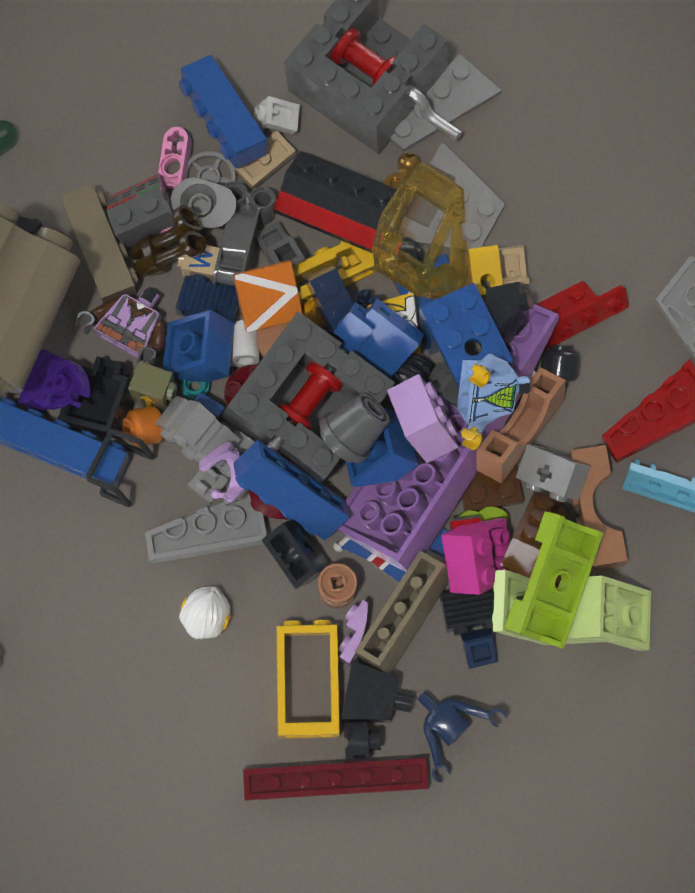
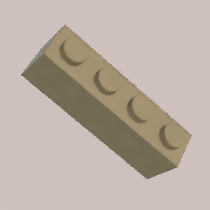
[60,183,139,304]
[355,550,449,674]

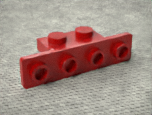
[536,281,629,352]

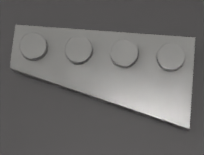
[389,54,502,153]
[145,490,267,564]

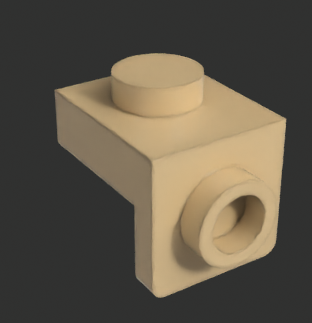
[498,245,530,286]

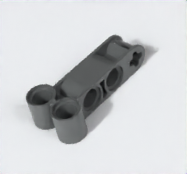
[213,181,275,286]

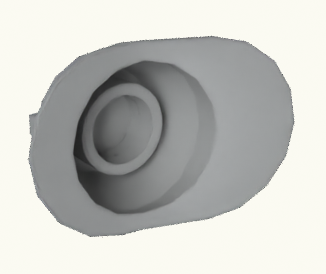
[170,177,237,229]

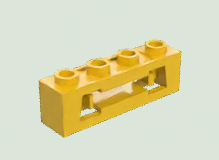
[292,241,379,308]

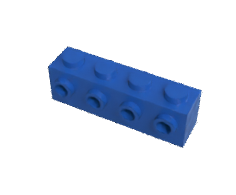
[179,55,267,169]
[233,439,349,540]

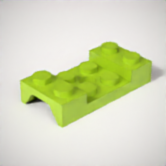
[504,511,604,649]

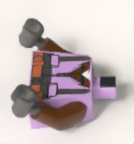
[74,287,165,366]

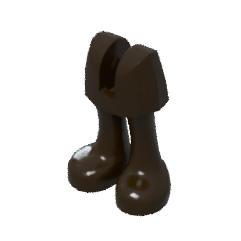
[130,205,207,277]

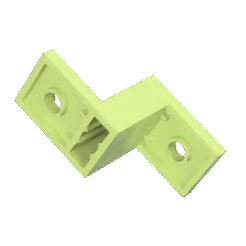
[492,570,651,651]

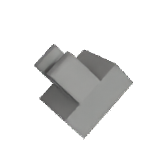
[187,467,229,505]

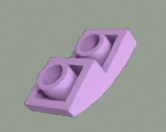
[338,600,368,667]

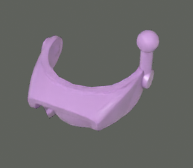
[199,441,244,502]

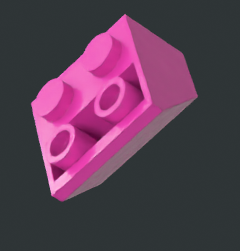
[442,518,514,595]

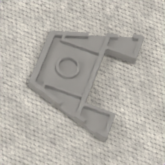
[389,143,505,254]
[654,256,695,359]

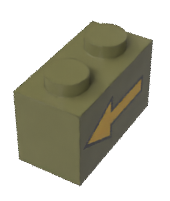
[128,361,179,413]

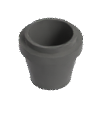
[319,393,390,463]

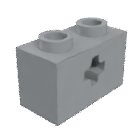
[516,444,590,503]

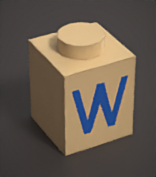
[178,245,220,283]

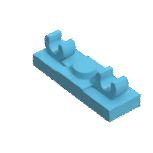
[622,459,695,513]

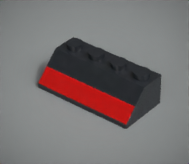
[274,151,403,255]

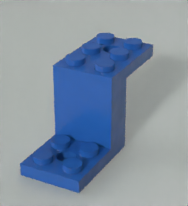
[392,254,514,389]

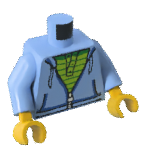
[457,354,530,450]

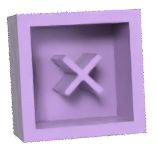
[387,374,458,463]

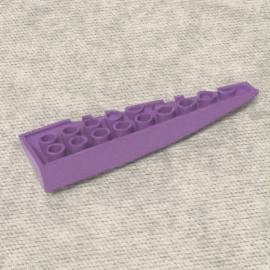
[337,304,559,572]

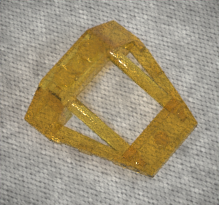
[372,161,468,299]

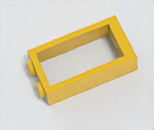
[276,620,339,739]

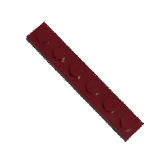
[243,758,429,801]

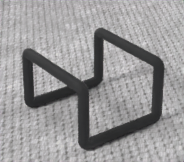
[86,429,155,507]

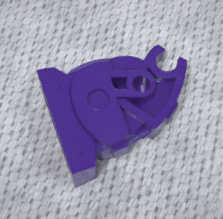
[18,349,91,413]

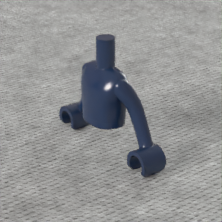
[417,691,508,783]

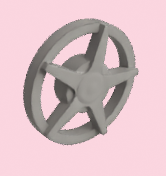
[187,151,236,184]

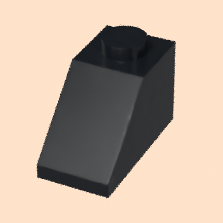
[486,282,533,347]

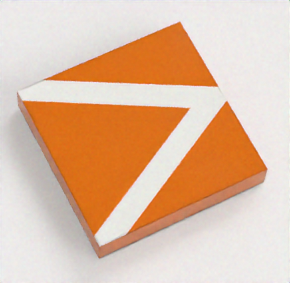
[232,260,303,333]

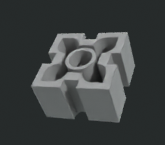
[155,396,241,468]

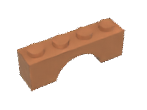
[476,367,566,484]
[568,445,628,571]

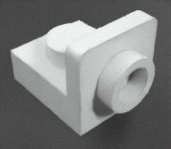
[253,96,300,134]

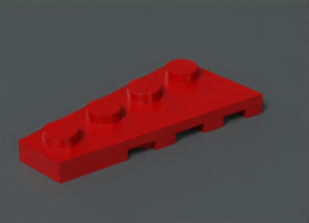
[602,359,695,464]

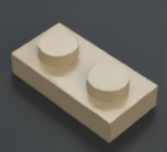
[234,131,296,190]

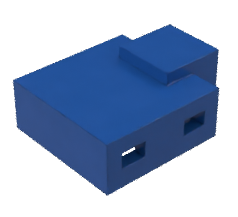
[333,298,424,379]

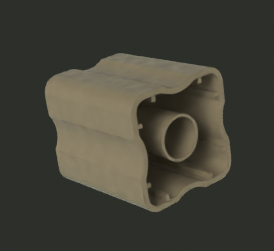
[0,202,81,399]

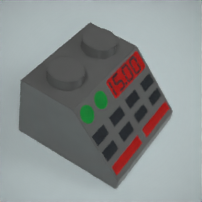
[107,173,175,248]

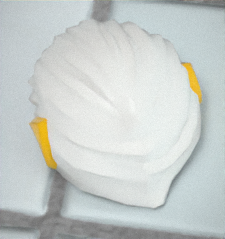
[179,587,231,640]

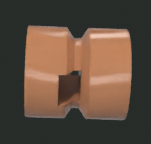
[318,564,357,609]

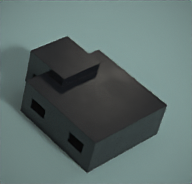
[58,356,132,439]

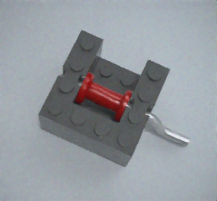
[284,0,462,154]
[221,311,395,501]

